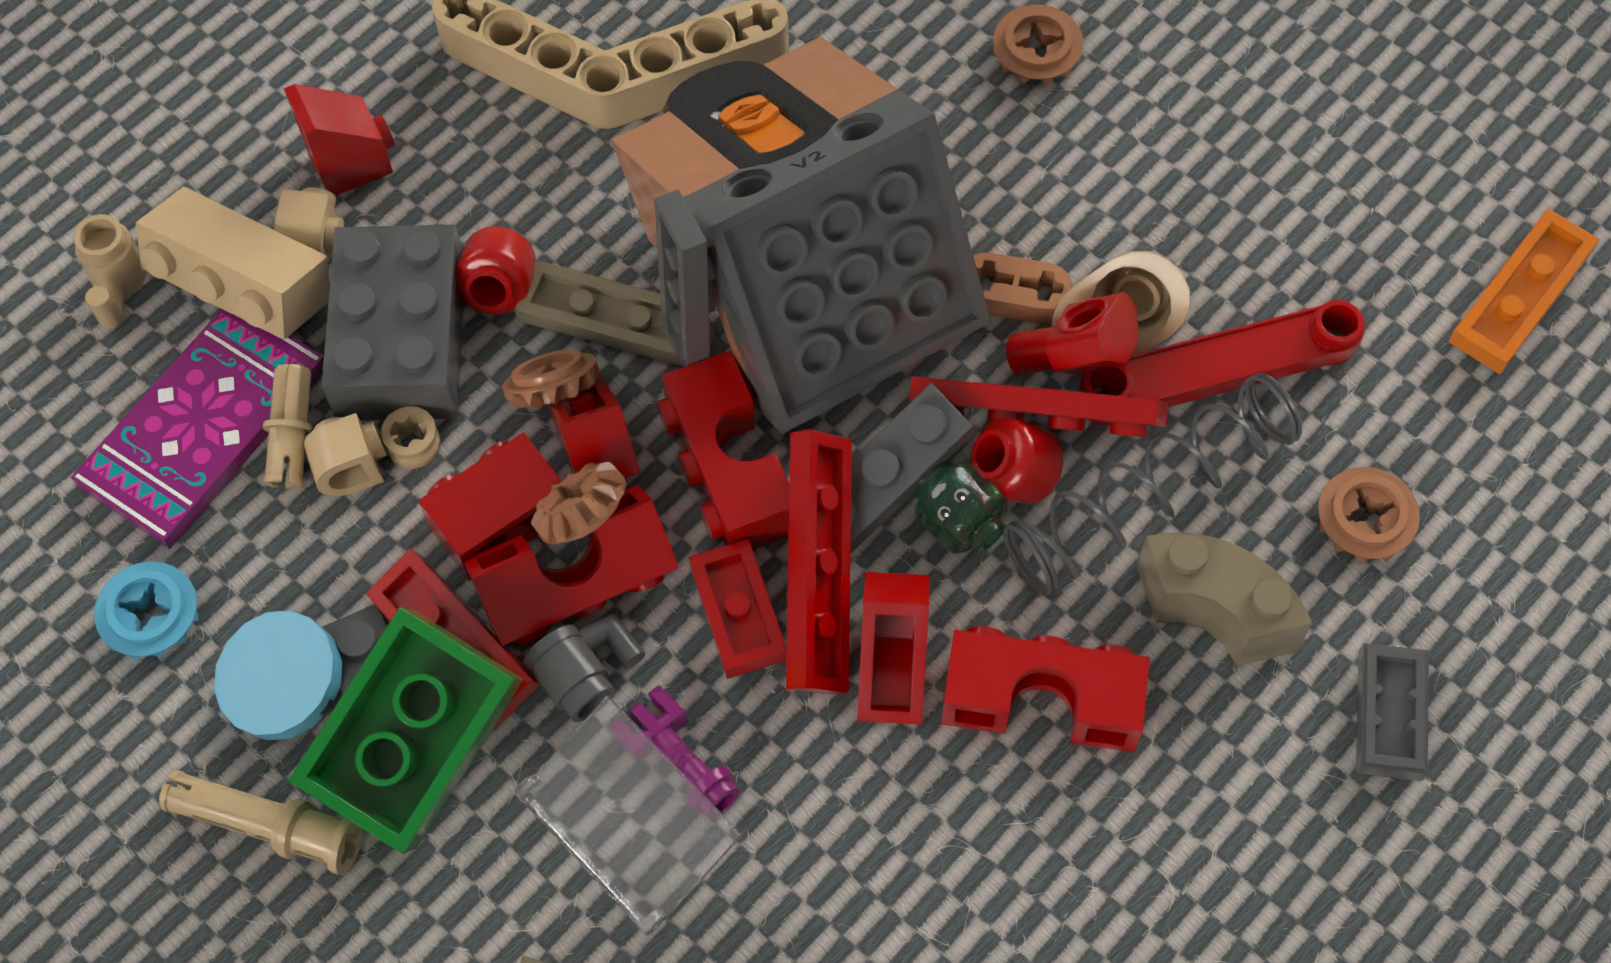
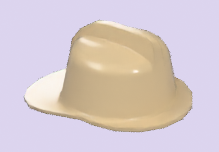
[1052,251,1190,355]

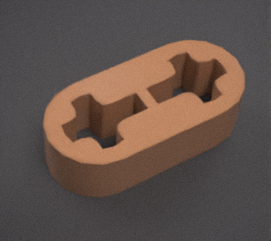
[973,253,1072,324]

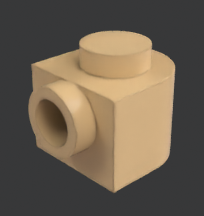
[274,187,344,262]
[304,413,387,496]

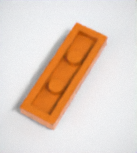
[1448,208,1600,375]

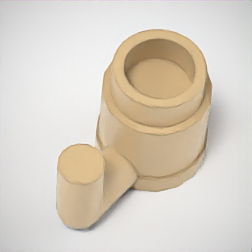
[74,214,148,329]

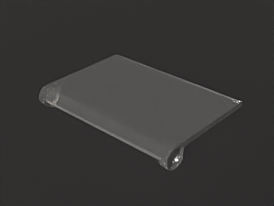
[514,696,742,936]

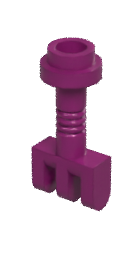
[608,685,740,818]

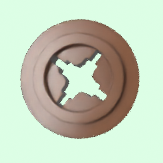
[993,5,1084,86]
[502,349,600,409]
[531,462,626,544]
[1316,467,1420,563]

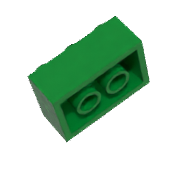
[288,607,524,854]

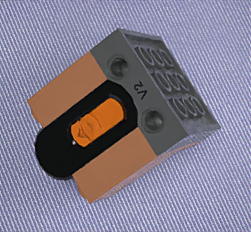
[611,37,991,434]

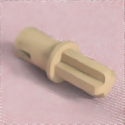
[263,364,313,489]

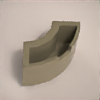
[1137,533,1312,666]

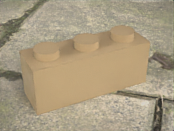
[136,186,329,340]

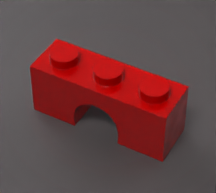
[656,350,789,549]
[463,484,679,646]
[941,626,1150,753]

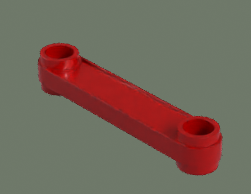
[1078,300,1365,425]

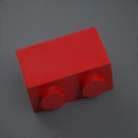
[418,432,562,581]

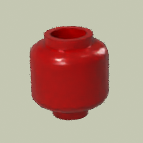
[455,226,536,315]
[970,418,1063,505]

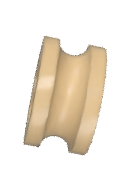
[381,406,441,469]

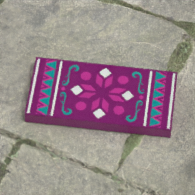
[70,309,324,549]

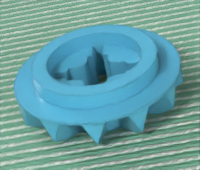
[94,562,199,661]

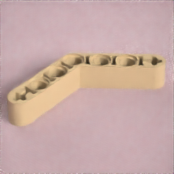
[432,0,789,129]

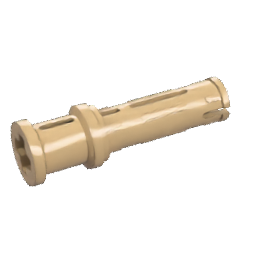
[159,770,364,875]

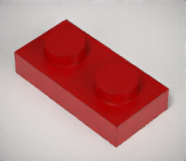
[688,539,787,679]

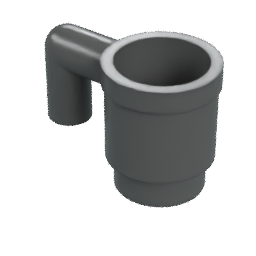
[523,614,646,722]

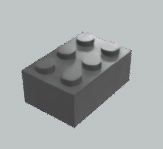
[322,225,464,421]

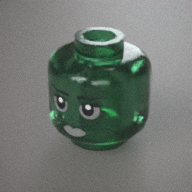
[914,461,1008,554]

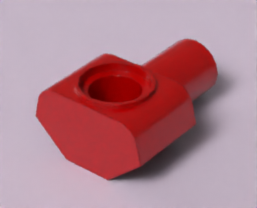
[1006,292,1138,376]

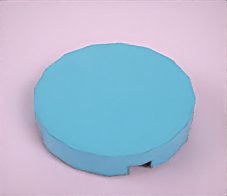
[214,610,343,741]

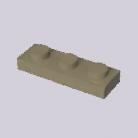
[515,260,683,367]

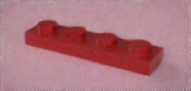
[909,376,1169,438]
[786,429,852,694]

